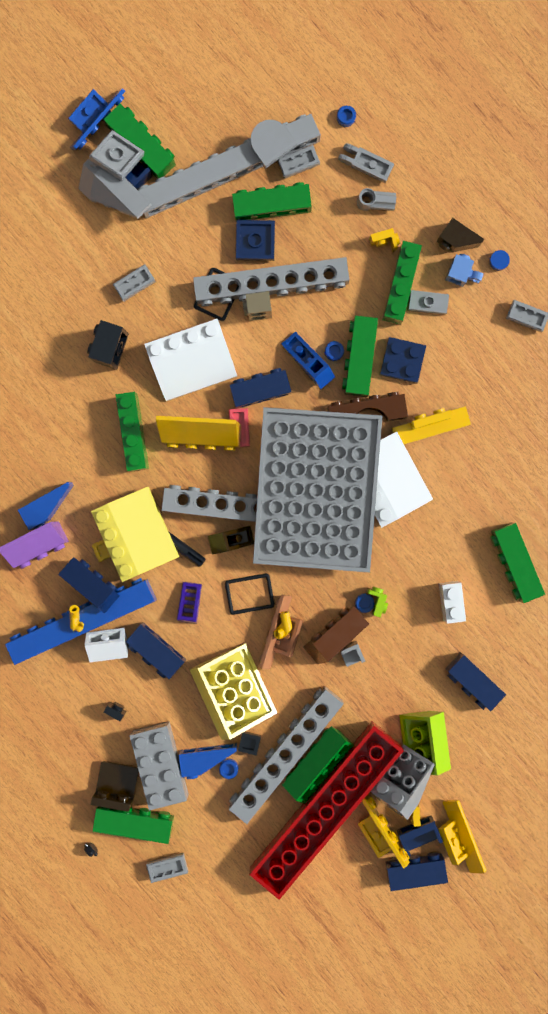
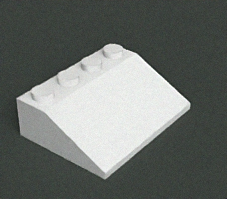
[144,318,237,401]
[375,432,433,528]

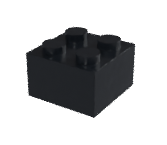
[87,320,129,370]

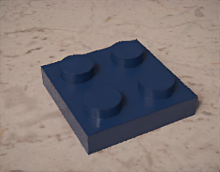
[236,220,275,261]
[380,337,426,384]

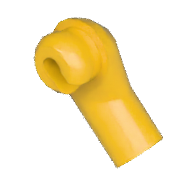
[69,605,84,632]
[274,611,292,639]

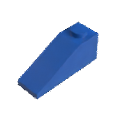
[281,331,335,389]
[18,482,74,530]
[179,743,237,779]

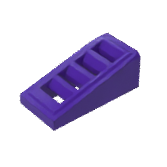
[177,582,202,624]

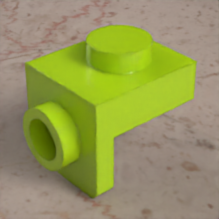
[366,586,388,618]

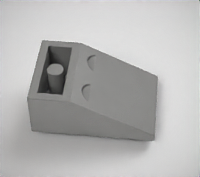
[370,744,435,820]

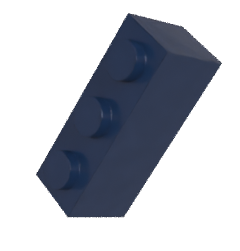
[230,368,292,409]
[58,557,119,614]
[126,622,186,680]
[445,652,506,711]
[385,852,448,891]

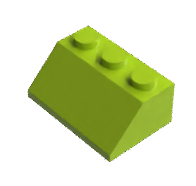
[399,711,451,776]

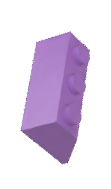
[0,521,69,569]

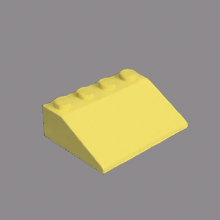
[91,487,179,582]
[190,643,277,740]

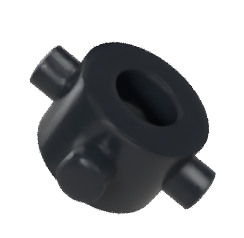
[84,843,98,857]

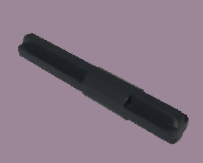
[168,531,206,567]

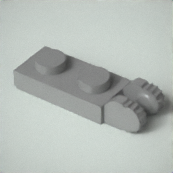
[338,143,394,183]

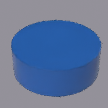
[337,105,356,127]
[489,250,510,271]
[325,341,344,361]
[355,593,375,613]
[219,758,239,779]

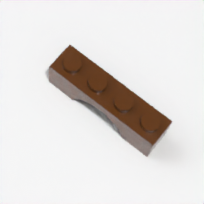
[327,392,408,422]

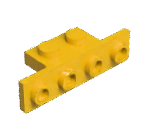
[392,406,471,444]
[358,795,409,868]
[438,800,486,874]

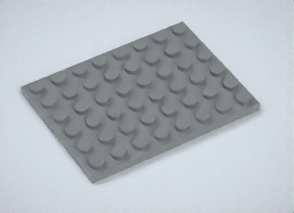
[253,407,383,573]

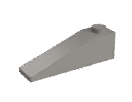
[78,159,152,219]

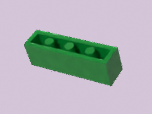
[104,104,176,179]
[232,182,312,222]
[382,241,422,325]
[342,315,378,397]
[115,392,149,472]
[490,523,545,603]
[282,726,354,804]
[92,806,174,844]

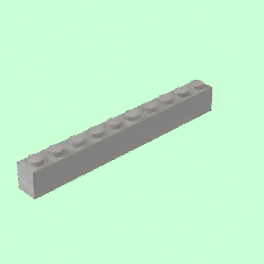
[138,114,321,219]

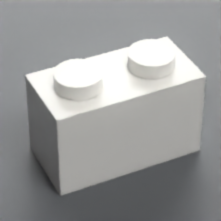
[439,581,466,624]
[85,628,129,662]

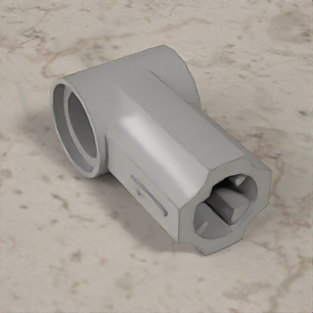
[357,188,396,211]

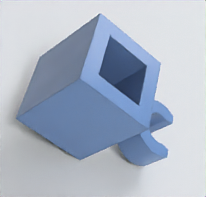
[445,254,484,287]

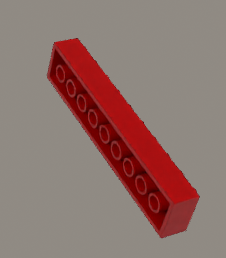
[249,721,404,900]

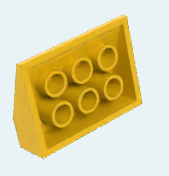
[156,416,241,451]

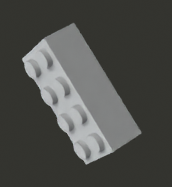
[130,721,189,811]

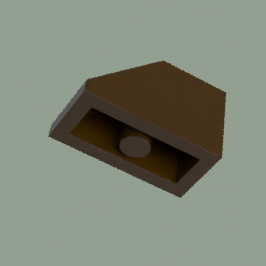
[437,217,484,252]
[208,526,254,555]

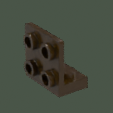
[91,761,139,812]

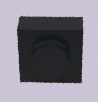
[104,702,127,721]
[238,731,261,756]

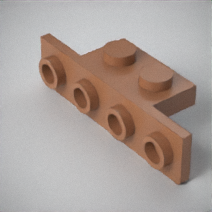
[259,594,303,669]

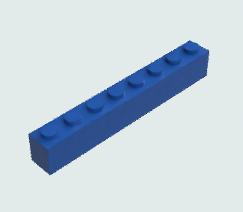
[5,578,157,665]

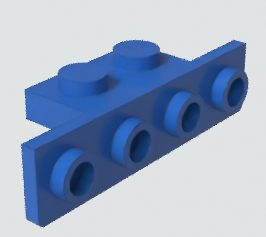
[68,88,125,150]

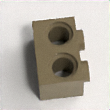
[243,291,272,321]

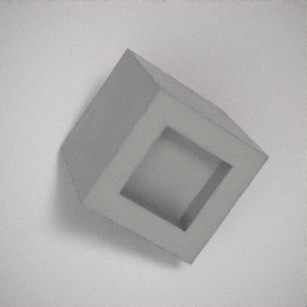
[340,641,365,667]

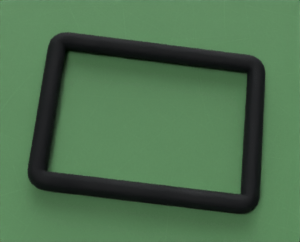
[194,268,239,321]
[225,573,275,615]

